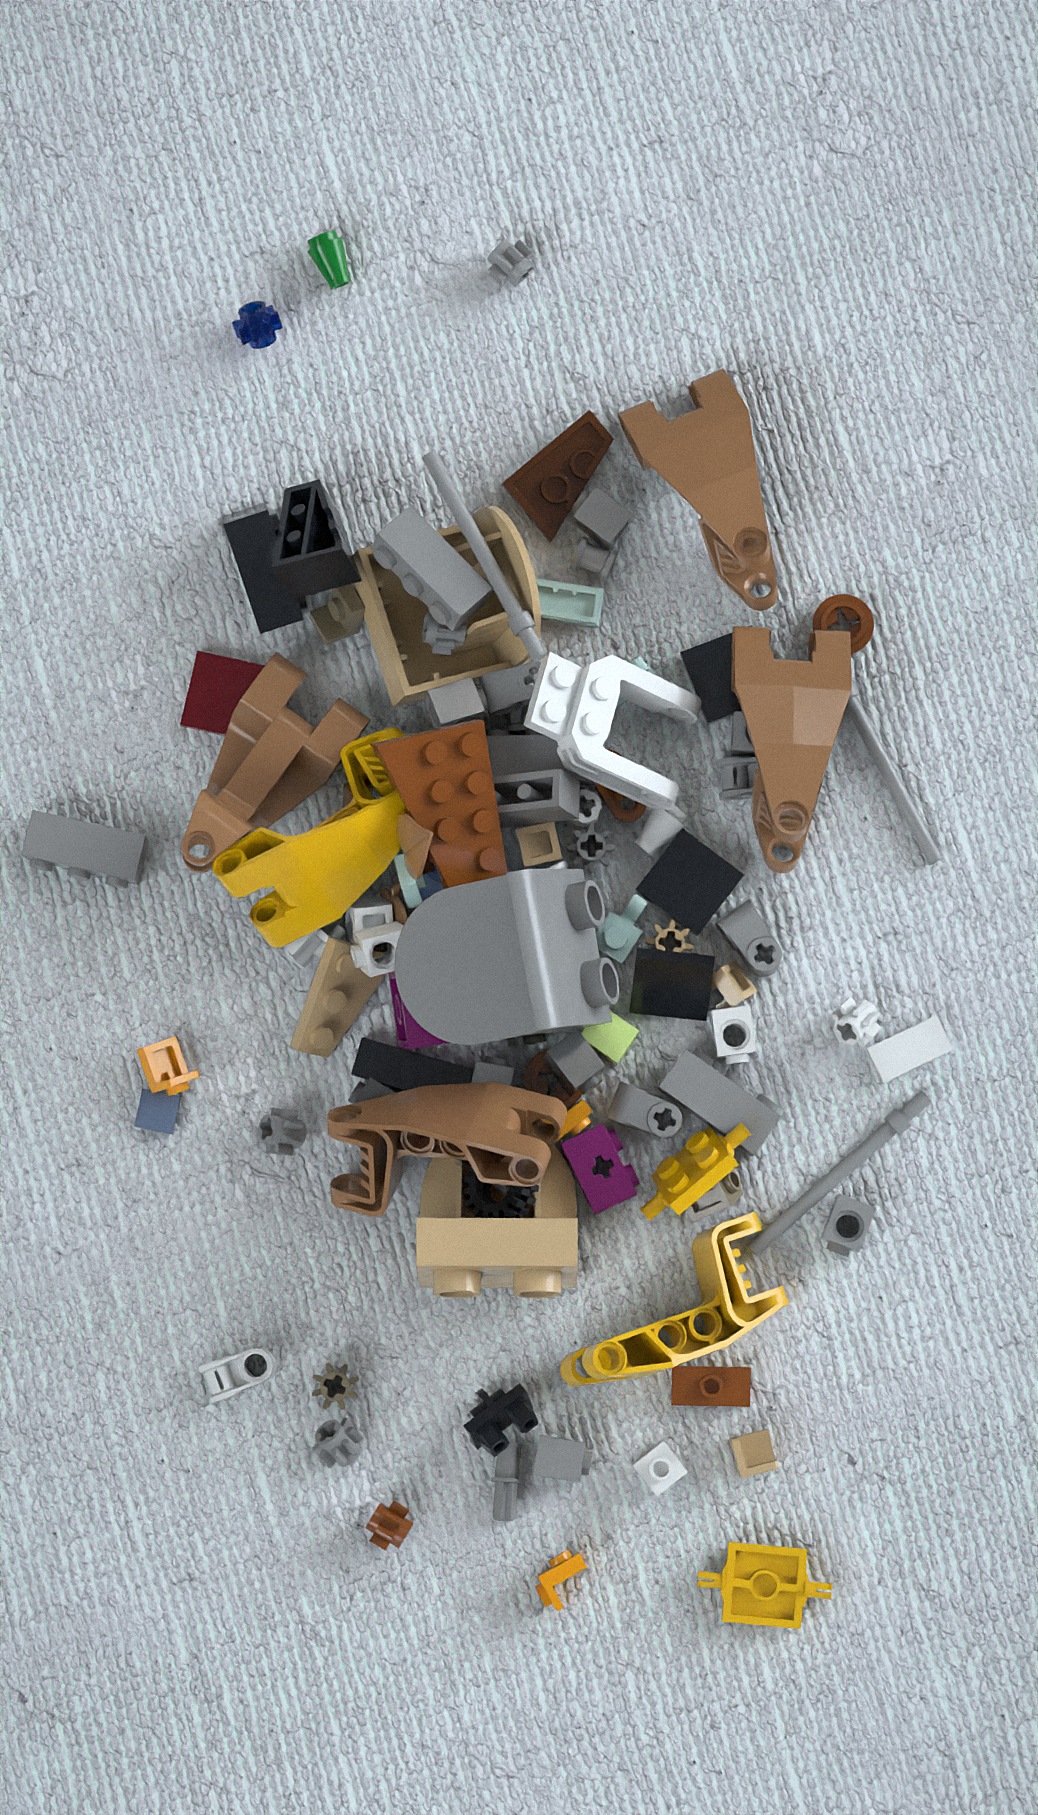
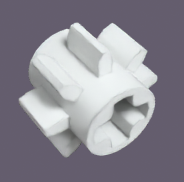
[831,997,882,1047]

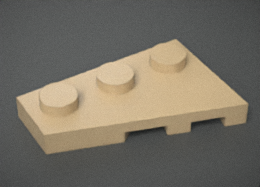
[290,937,386,1058]

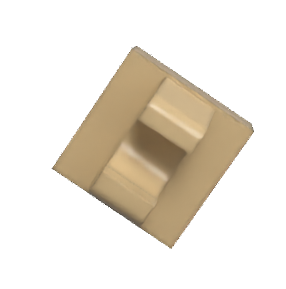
[516,822,562,867]
[711,960,758,1009]

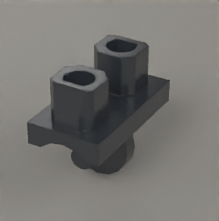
[463,1383,539,1457]

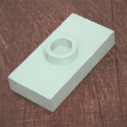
[536,578,604,628]

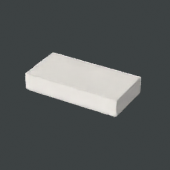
[866,1015,954,1084]

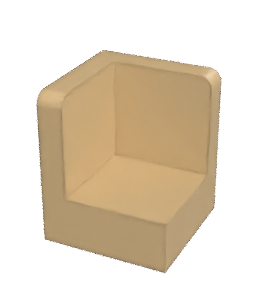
[729,1429,779,1478]

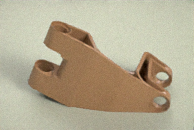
[617,368,779,611]
[731,626,852,874]
[182,652,371,873]
[327,1081,567,1217]

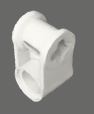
[198,1347,277,1405]

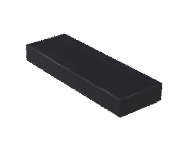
[351,1037,474,1091]

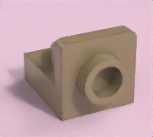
[309,584,366,644]
[686,1170,743,1223]

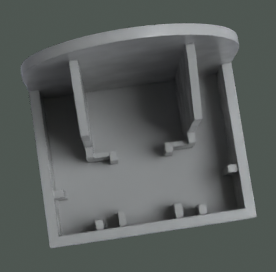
[395,869,620,1045]

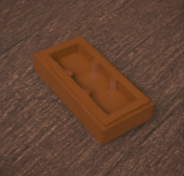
[671,1366,751,1407]

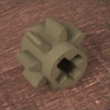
[312,1363,359,1410]

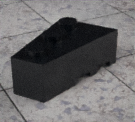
[272,479,362,599]
[222,503,308,634]

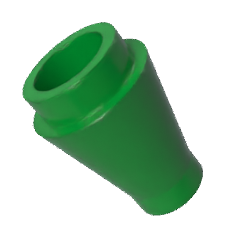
[307,230,352,290]

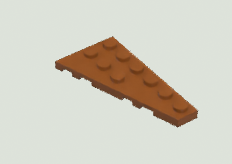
[370,719,507,889]

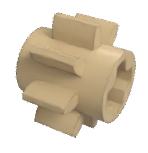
[645,920,694,953]

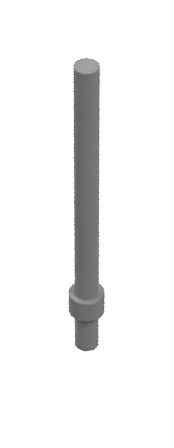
[422,451,547,662]
[846,680,943,865]
[747,1090,931,1256]

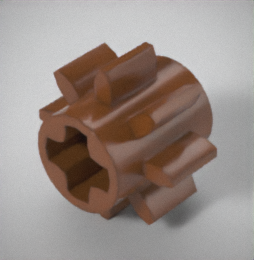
[365,1501,414,1550]

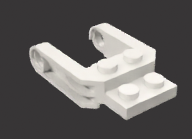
[524,652,702,810]

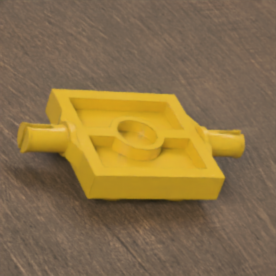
[639,1122,752,1221]
[697,1541,832,1629]

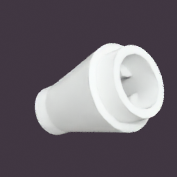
[635,805,689,856]

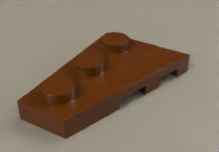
[501,410,614,543]

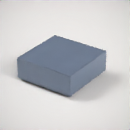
[134,1088,181,1135]

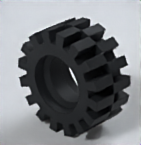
[462,1163,539,1218]

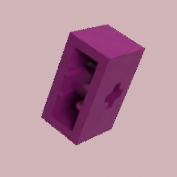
[561,1124,640,1216]

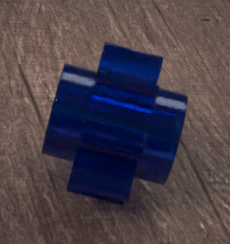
[232,301,283,349]

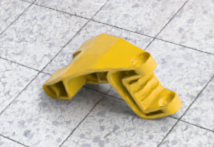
[212,727,406,948]
[560,1212,789,1387]

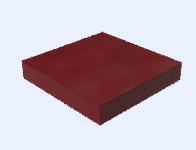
[180,651,265,736]

